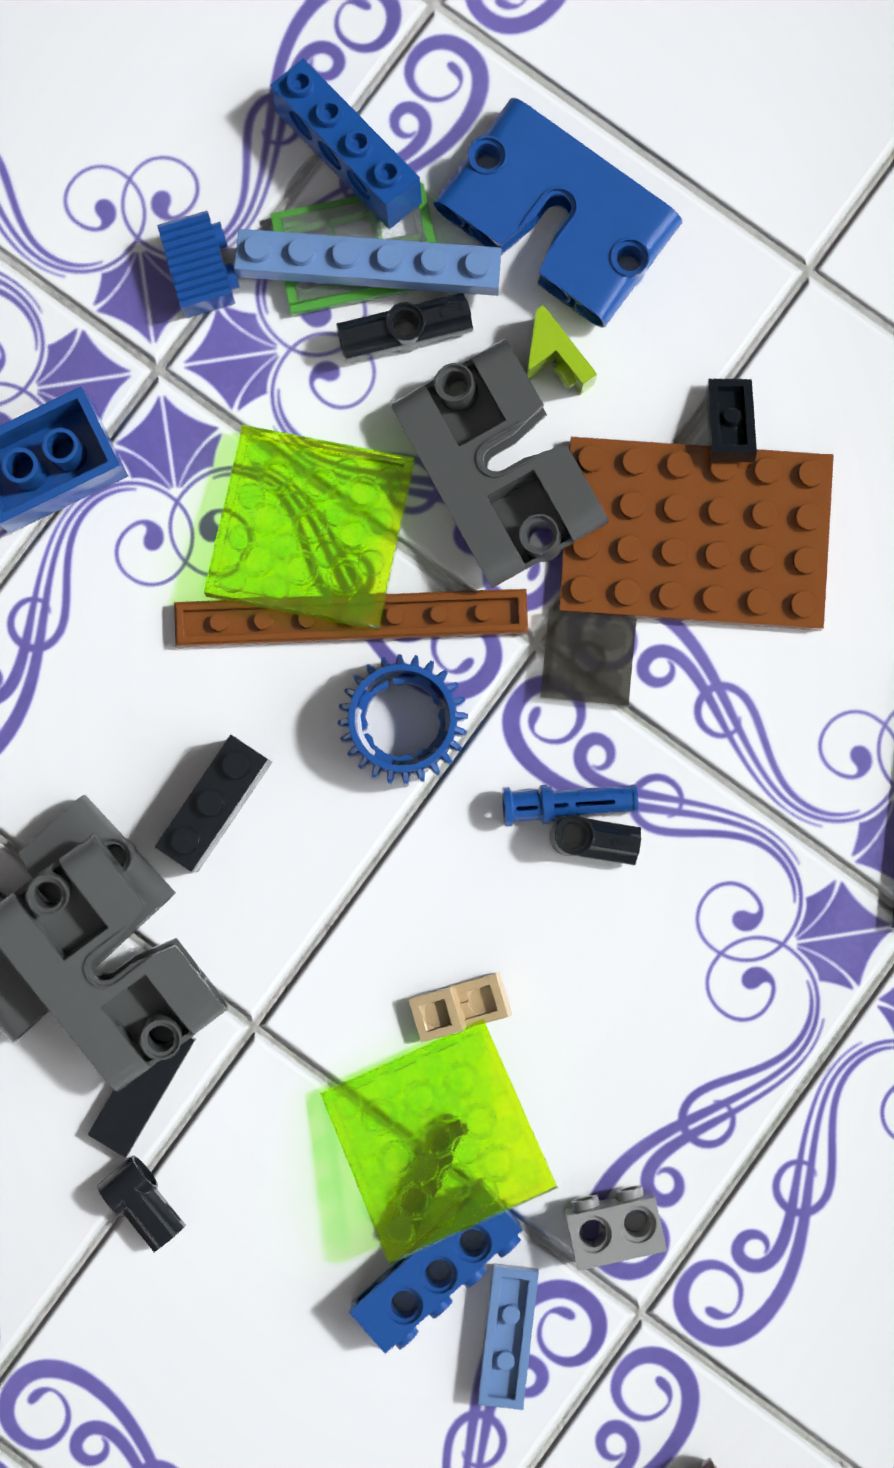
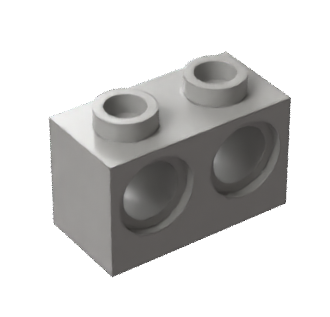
[563,1185,667,1271]

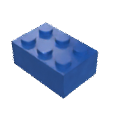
[0,386,129,534]

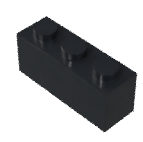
[154,734,273,872]

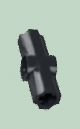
[336,293,473,363]

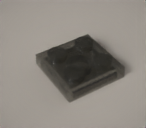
[540,610,637,707]

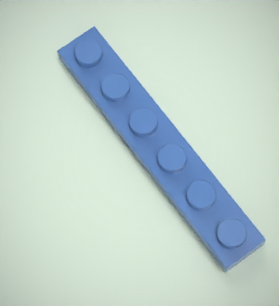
[234,229,502,296]

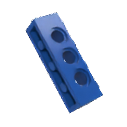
[270,58,422,230]
[349,1182,522,1354]

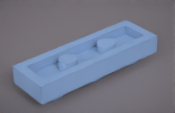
[478,1263,539,1410]

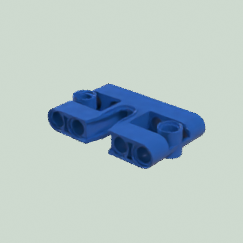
[433,98,682,328]

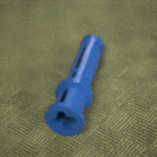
[502,784,639,827]

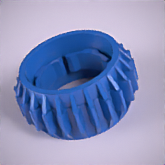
[337,654,468,786]

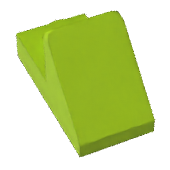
[527,305,597,395]

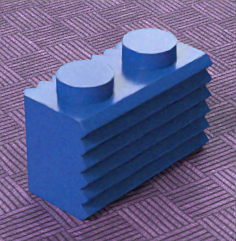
[157,210,240,318]

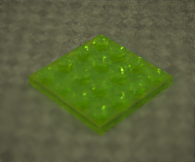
[204,425,415,630]
[320,1019,558,1264]

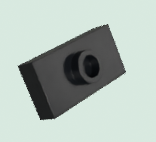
[706,378,757,462]

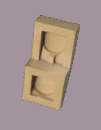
[408,972,512,1043]

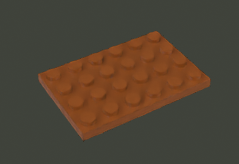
[558,436,834,631]

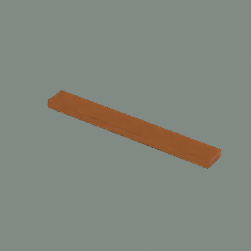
[174,589,528,648]

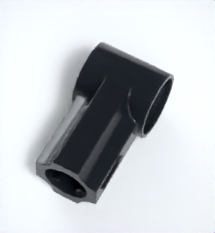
[549,815,642,866]
[97,1155,186,1252]

